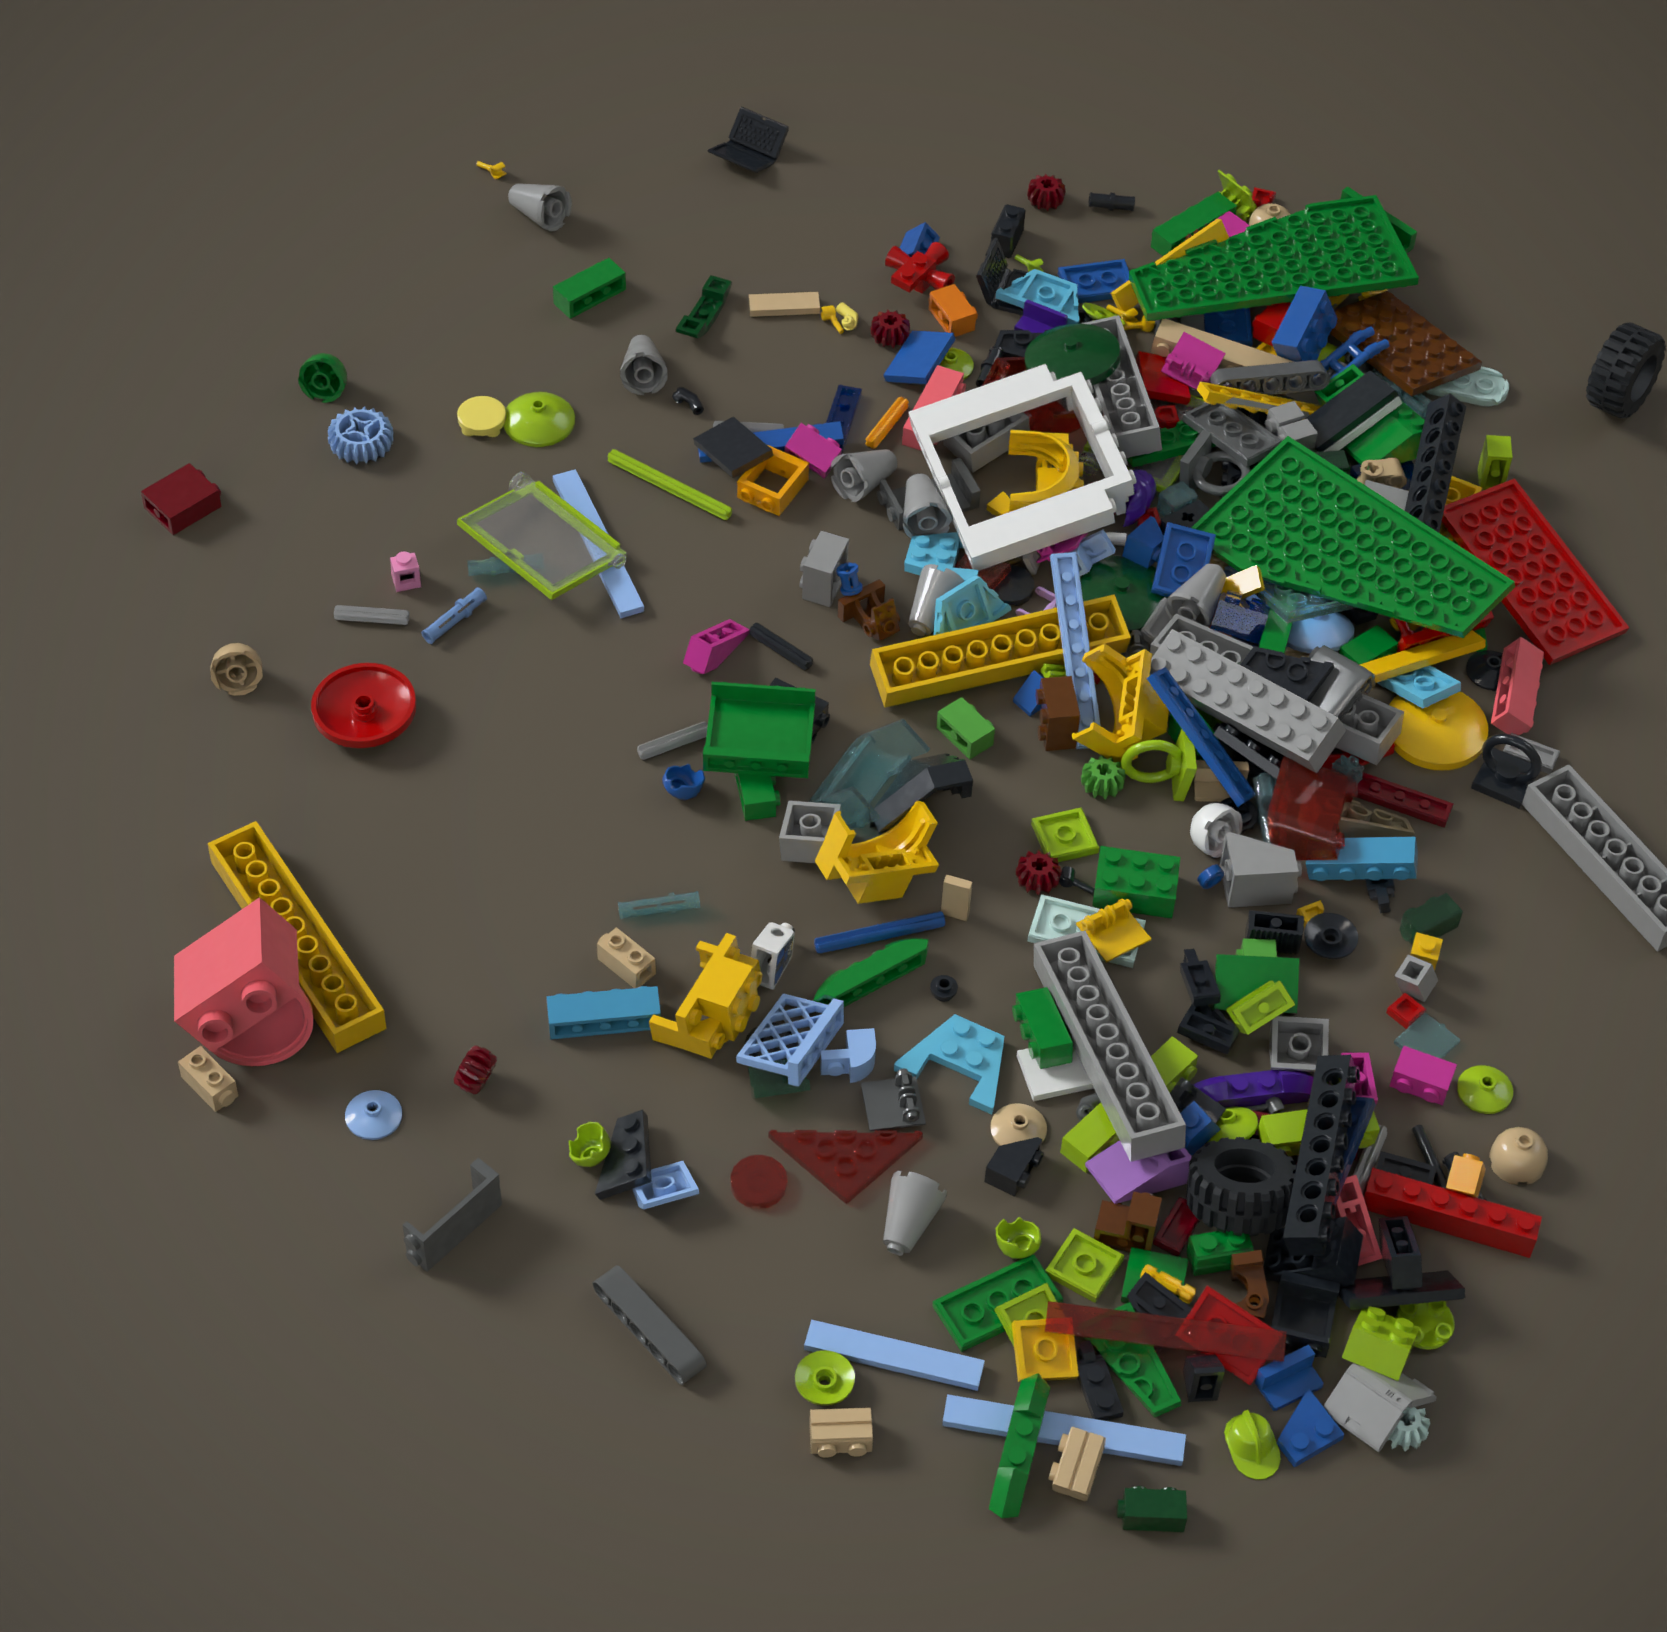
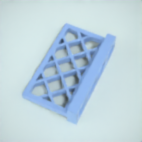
[736,994,844,1087]

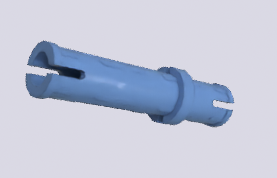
[421,587,487,644]

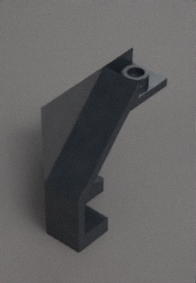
[870,753,973,835]

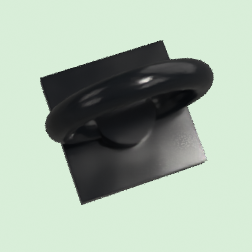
[1471,734,1542,809]

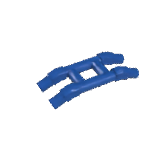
[1314,327,1390,379]

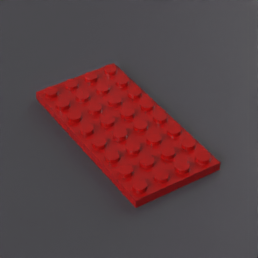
[1442,478,1630,665]

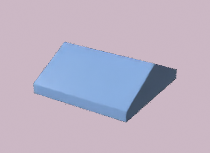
[632,1161,699,1209]

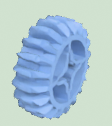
[328,406,394,465]

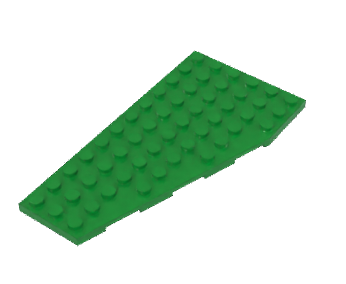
[1129,195,1419,321]
[1191,436,1515,638]

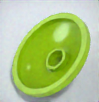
[503,392,575,447]

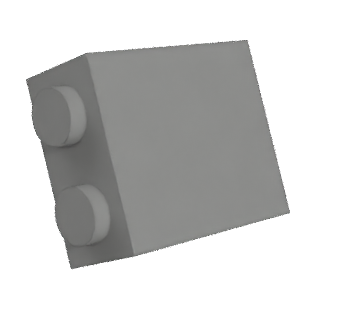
[1219,832,1302,908]

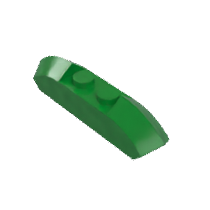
[813,938,930,1007]
[989,1373,1051,1518]

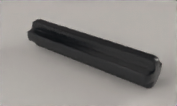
[749,622,813,670]

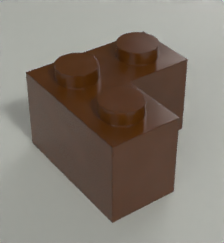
[1035,676,1080,751]
[1094,1191,1162,1252]

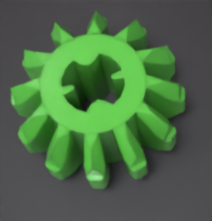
[1081,755,1126,800]

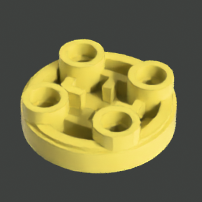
[457,396,506,437]

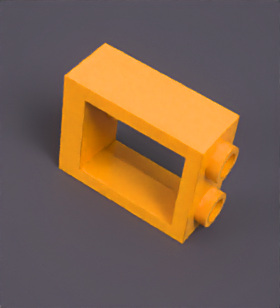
[737,445,809,516]

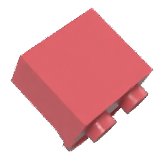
[174,897,313,1066]

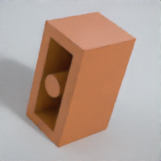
[929,284,978,337]

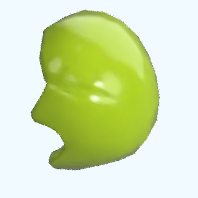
[569,1122,611,1167]
[995,1217,1042,1259]

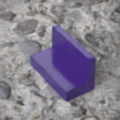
[1014,299,1068,333]

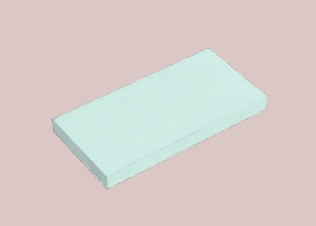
[1027,894,1146,968]

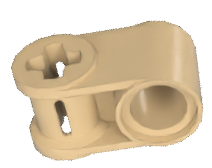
[1357,458,1407,488]

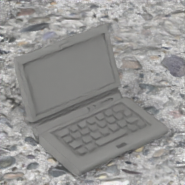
[1323,1363,1437,1452]

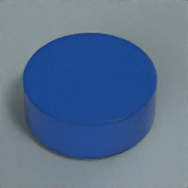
[1197,864,1224,889]

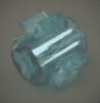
[1330,755,1365,788]

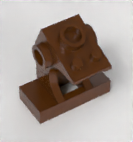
[837,579,900,641]
[1230,1250,1269,1322]

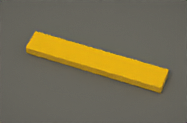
[1111,219,1229,311]
[1360,630,1486,683]

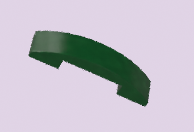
[675,275,732,338]

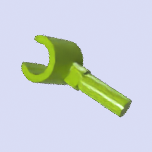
[1015,254,1043,272]

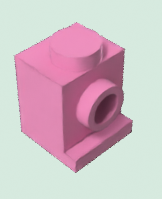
[390,551,421,592]

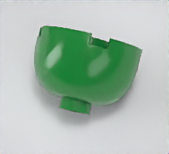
[298,353,347,403]

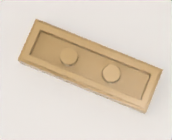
[749,292,820,317]

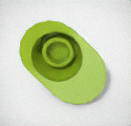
[1224,1410,1281,1480]

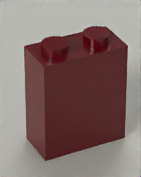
[141,463,222,535]

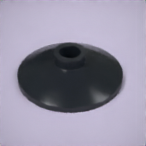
[1466,650,1503,691]
[1304,913,1358,959]

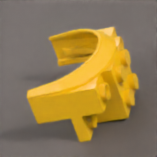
[1008,430,1084,512]
[1072,644,1169,762]
[815,801,939,904]
[649,933,763,1059]

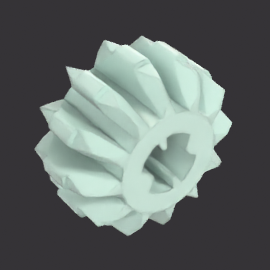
[1388,1407,1430,1452]

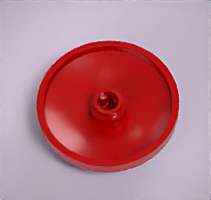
[311,663,417,748]

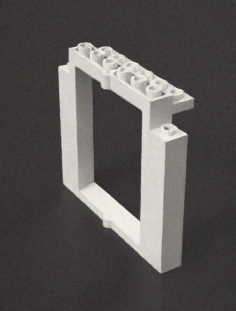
[908,364,1136,571]

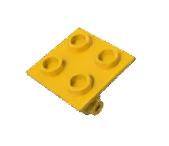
[1076,899,1151,963]

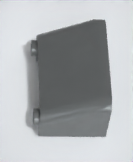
[1308,645,1376,721]

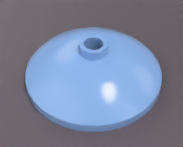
[1287,606,1354,653]

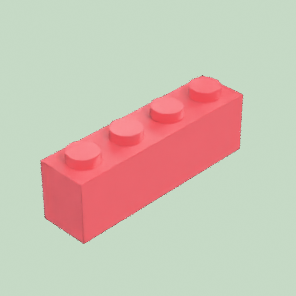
[902,365,966,451]
[1491,637,1544,736]

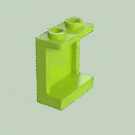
[1226,981,1295,1035]

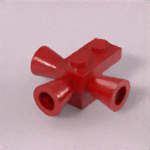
[885,242,955,293]

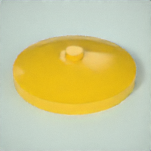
[1389,692,1489,771]

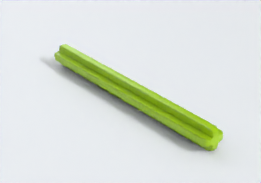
[608,449,732,520]

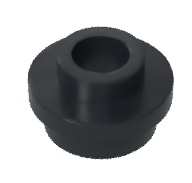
[930,975,958,1002]

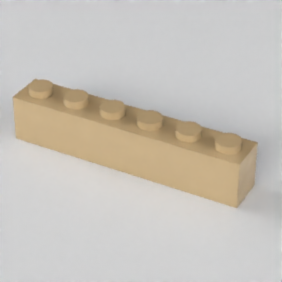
[1151,319,1294,396]

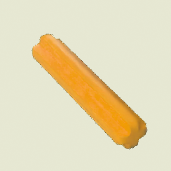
[865,397,909,449]

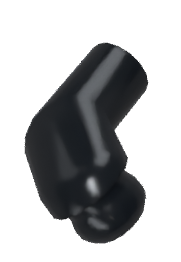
[672,387,704,415]

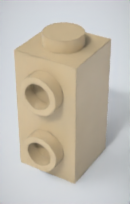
[597,927,656,988]
[178,1046,238,1112]

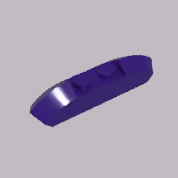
[1193,1070,1314,1108]

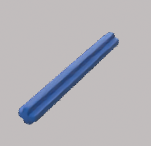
[814,911,945,954]

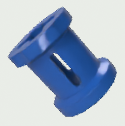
[836,562,863,596]

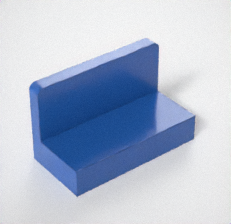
[900,222,940,257]
[1255,1345,1324,1411]

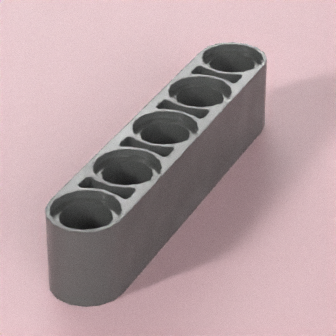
[1210,360,1330,395]
[592,1265,707,1385]

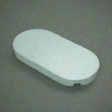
[1425,366,1509,407]

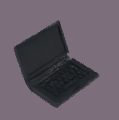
[707,106,789,173]
[976,238,1028,316]

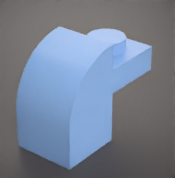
[1065,529,1116,576]
[820,1028,876,1083]

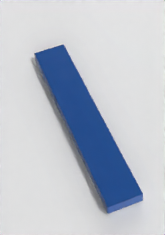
[698,421,844,463]
[1146,667,1256,807]

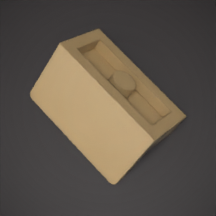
[1193,760,1249,802]

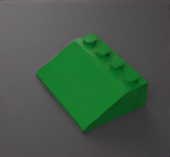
[1343,400,1425,470]

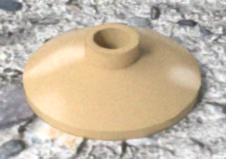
[990,1103,1047,1146]

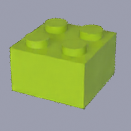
[1342,1307,1420,1381]

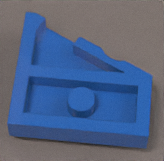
[1277,1390,1344,1468]

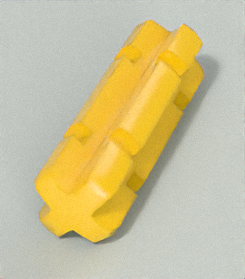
[1140,1264,1196,1304]

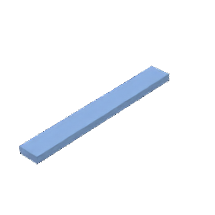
[553,469,644,618]
[1050,552,1101,749]
[942,1394,1186,1466]

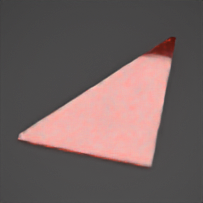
[768,1130,923,1205]

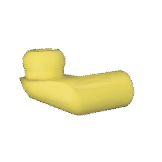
[836,302,859,330]

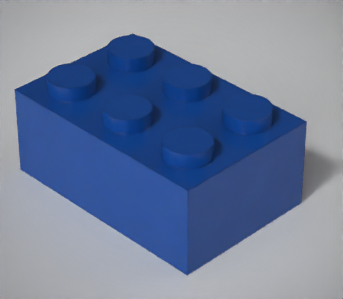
[1271,286,1337,362]

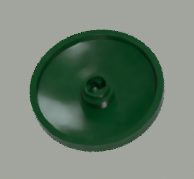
[1025,324,1121,386]
[1080,555,1168,634]

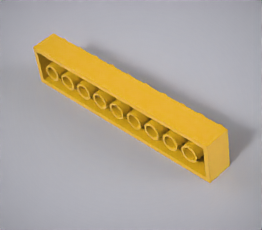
[870,594,1131,708]
[207,821,387,1053]

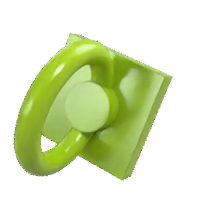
[1121,729,1197,801]

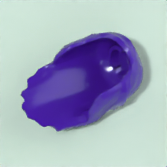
[1123,469,1156,527]

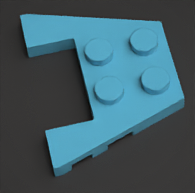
[904,532,979,581]
[894,1014,1005,1115]

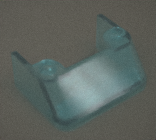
[809,719,930,828]

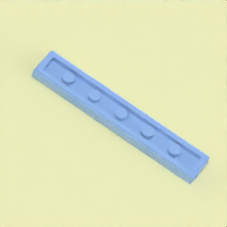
[804,1319,985,1391]

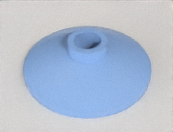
[345,1090,402,1140]

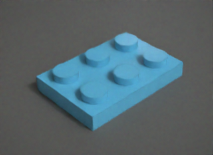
[1377,666,1461,708]

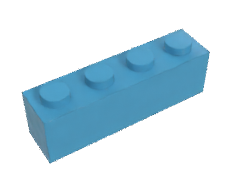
[1306,837,1418,881]
[546,986,661,1039]

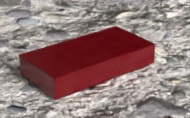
[1153,1197,1200,1257]

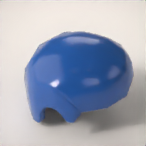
[662,764,705,800]

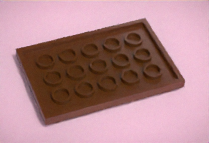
[1330,291,1482,396]

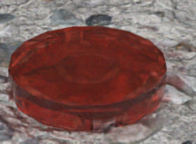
[730,1154,787,1208]

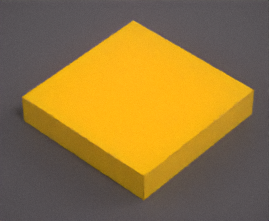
[1012,1318,1079,1382]

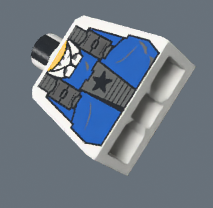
[751,922,795,990]

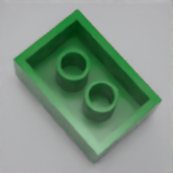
[1092,846,1181,919]

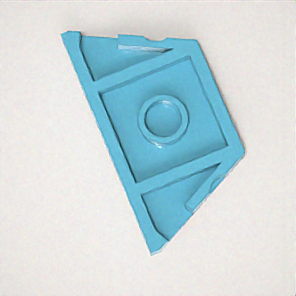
[996,269,1079,325]
[934,576,1012,635]

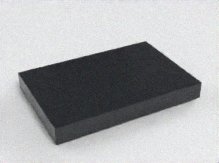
[693,416,773,478]

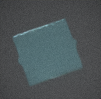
[1394,1013,1460,1059]

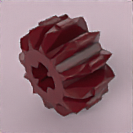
[1027,173,1066,211]
[870,309,910,348]
[1015,849,1062,895]
[454,1045,497,1095]

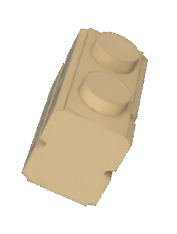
[810,1408,873,1458]
[1048,1427,1106,1501]

